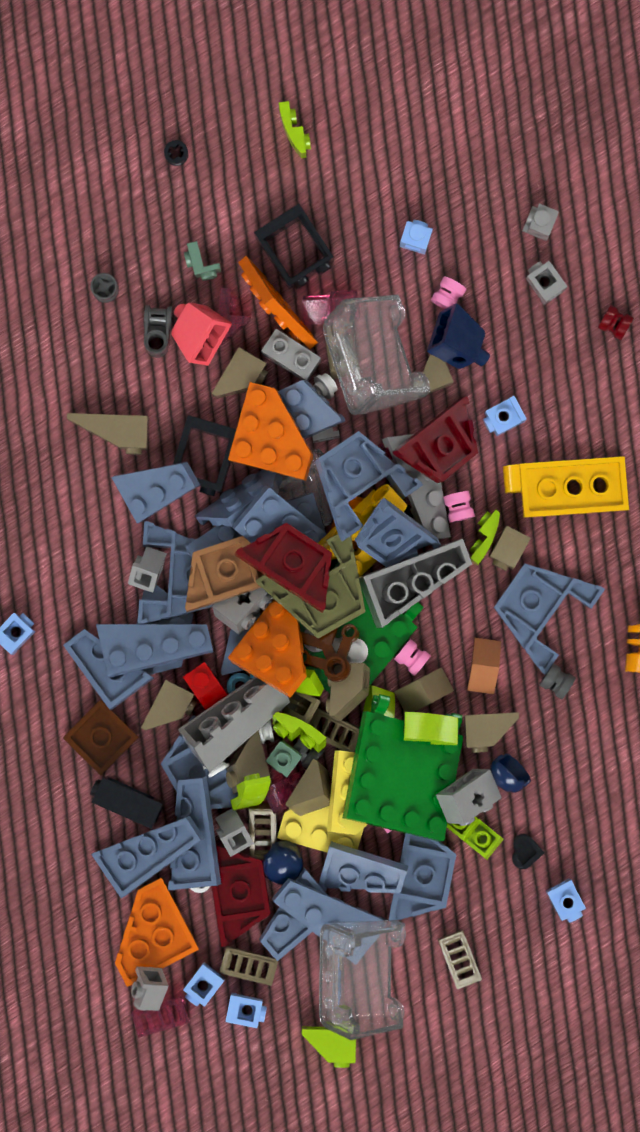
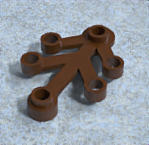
[301,624,360,682]

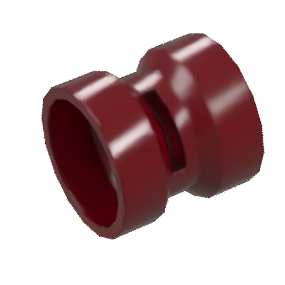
[598,305,634,341]

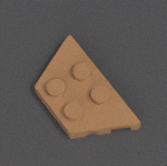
[185,536,264,613]

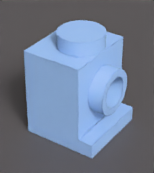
[400,220,433,255]
[483,396,527,436]
[0,613,35,655]
[546,879,586,923]
[183,962,225,1007]
[225,993,267,1028]

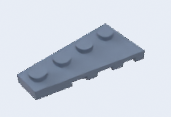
[96,624,214,678]

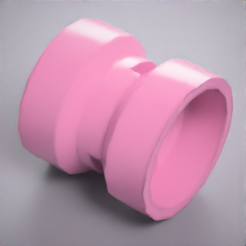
[431,276,467,310]
[443,491,475,523]
[394,639,431,676]

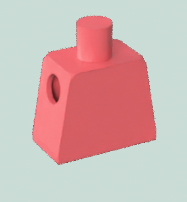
[171,302,232,366]

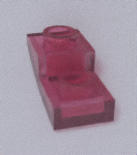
[302,290,359,325]

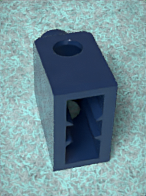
[427,303,490,369]

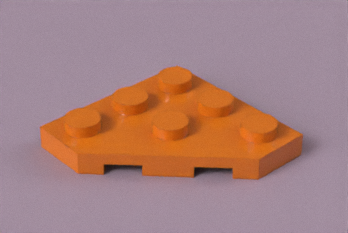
[238,256,318,349]
[228,382,313,481]
[228,598,307,698]
[115,877,199,987]

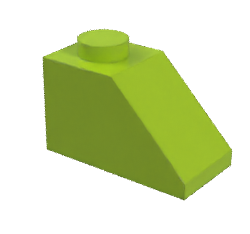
[302,1026,356,1068]

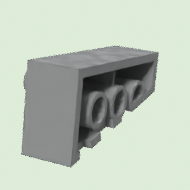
[359,539,472,628]
[178,677,290,772]

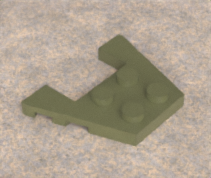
[255,534,366,638]

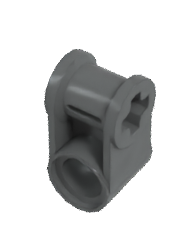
[144,305,173,358]

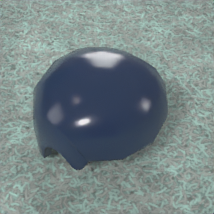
[490,753,531,793]
[263,840,304,885]

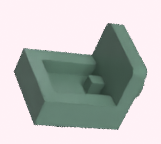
[184,241,222,281]
[266,740,302,777]

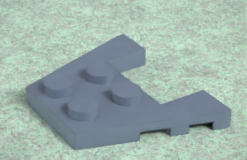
[315,431,423,541]
[138,521,215,624]
[493,564,605,675]

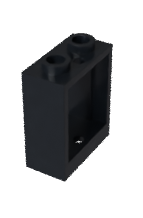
[254,204,334,290]
[173,415,236,496]
[90,776,165,829]

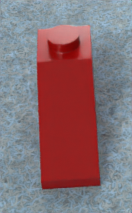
[183,662,228,710]

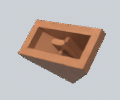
[467,638,501,694]

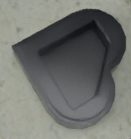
[512,833,545,869]

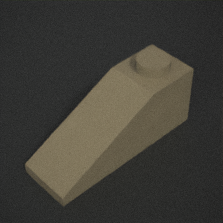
[67,413,149,455]

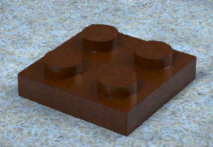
[63,699,139,776]

